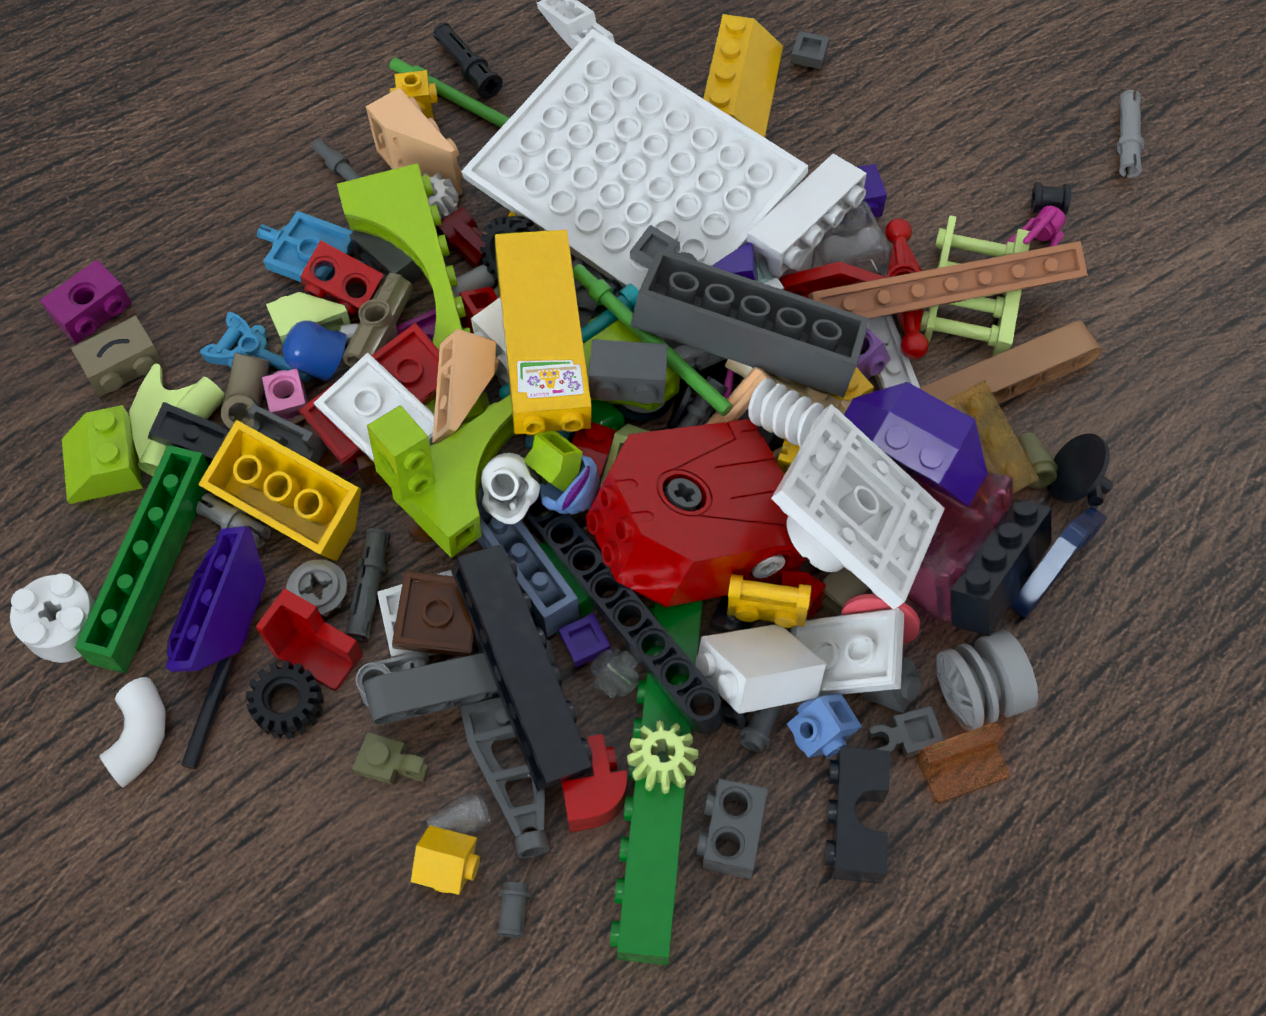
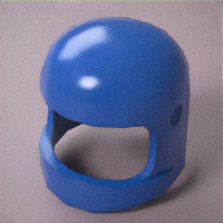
[282,320,347,382]

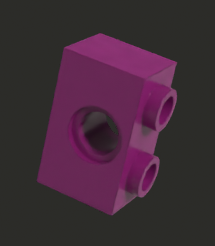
[39,259,132,344]

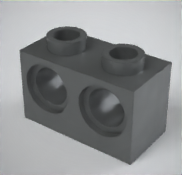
[696,778,768,879]

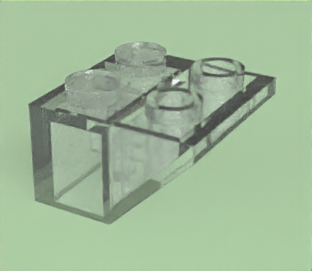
[811,201,890,276]

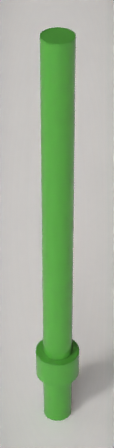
[390,57,510,128]
[573,264,733,416]

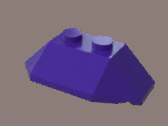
[844,382,988,507]
[166,526,266,672]

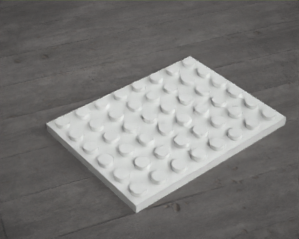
[461,29,808,290]

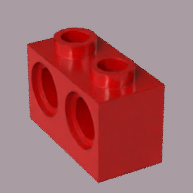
[300,240,384,317]

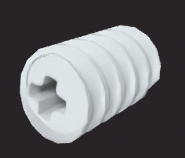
[748,378,824,448]

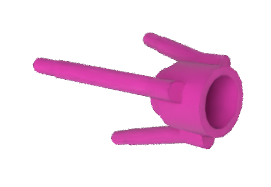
[1005,206,1066,247]

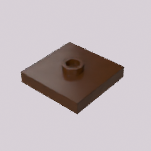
[392,571,475,657]

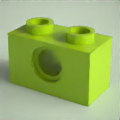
[367,405,435,502]

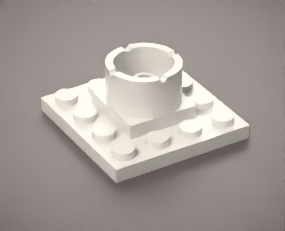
[771,404,945,610]

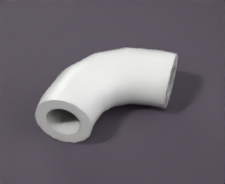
[99,677,166,788]

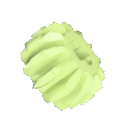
[627,720,698,794]

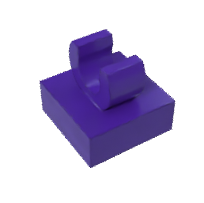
[558,613,611,668]

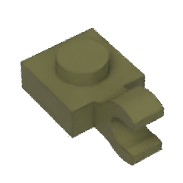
[352,732,429,785]

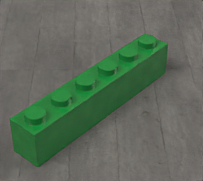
[74,445,209,674]

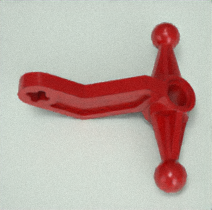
[779,218,929,360]

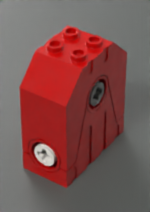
[586,419,807,607]

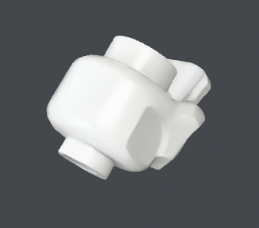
[481,453,540,524]

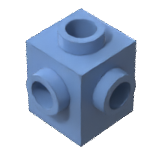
[787,693,862,758]

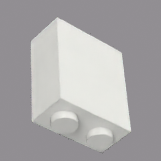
[695,624,826,714]

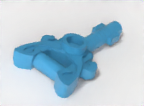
[200,312,312,382]

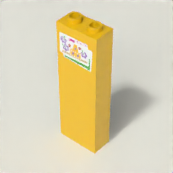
[495,229,591,435]

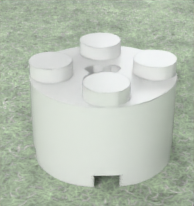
[10,573,96,663]

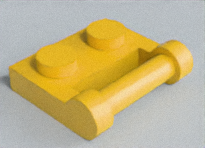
[727,574,811,628]

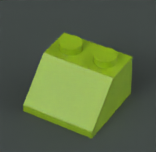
[62,405,143,504]

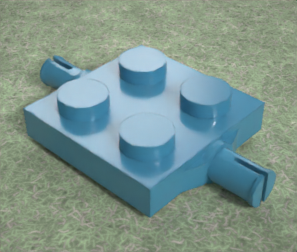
[257,211,365,282]

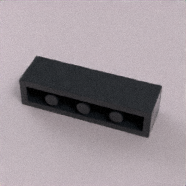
[951,499,1052,636]

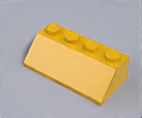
[703,14,783,138]
[198,420,361,562]

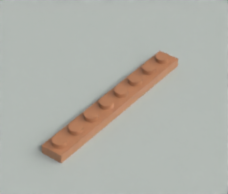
[808,241,1088,319]

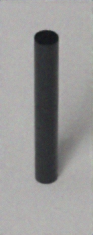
[181,655,236,770]

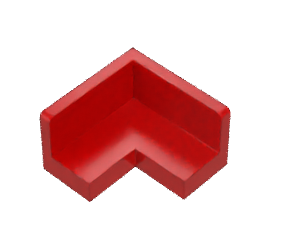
[256,588,363,691]

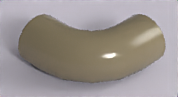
[221,352,271,429]

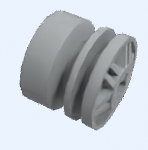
[936,629,1038,732]

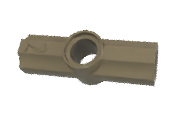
[342,273,413,367]

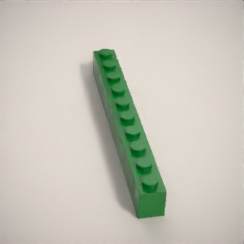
[610,600,703,965]

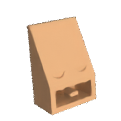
[366,88,463,196]

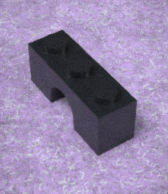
[824,747,890,884]

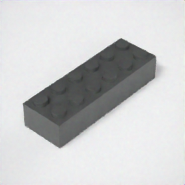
[630,249,869,398]

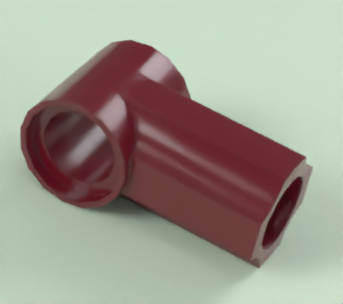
[436,207,490,268]

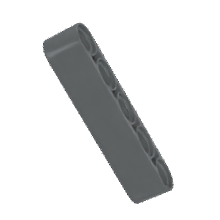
[363,640,561,725]

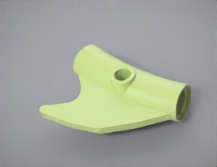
[129,364,225,477]

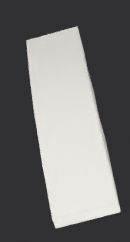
[537,0,615,50]

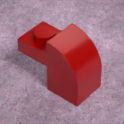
[562,734,628,833]

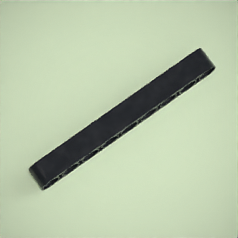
[522,469,724,734]

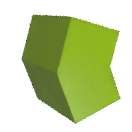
[524,430,583,492]

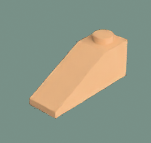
[432,329,499,444]

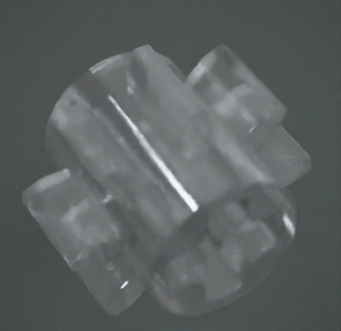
[591,648,639,699]

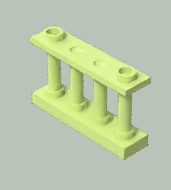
[920,216,1030,357]

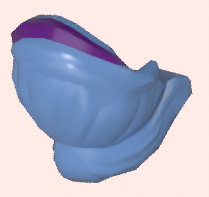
[540,455,600,514]

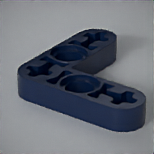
[1009,506,1108,619]

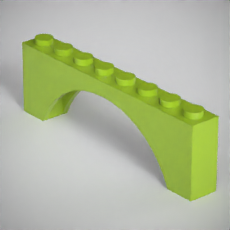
[337,163,490,424]
[392,319,680,558]

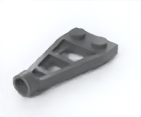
[460,697,550,859]

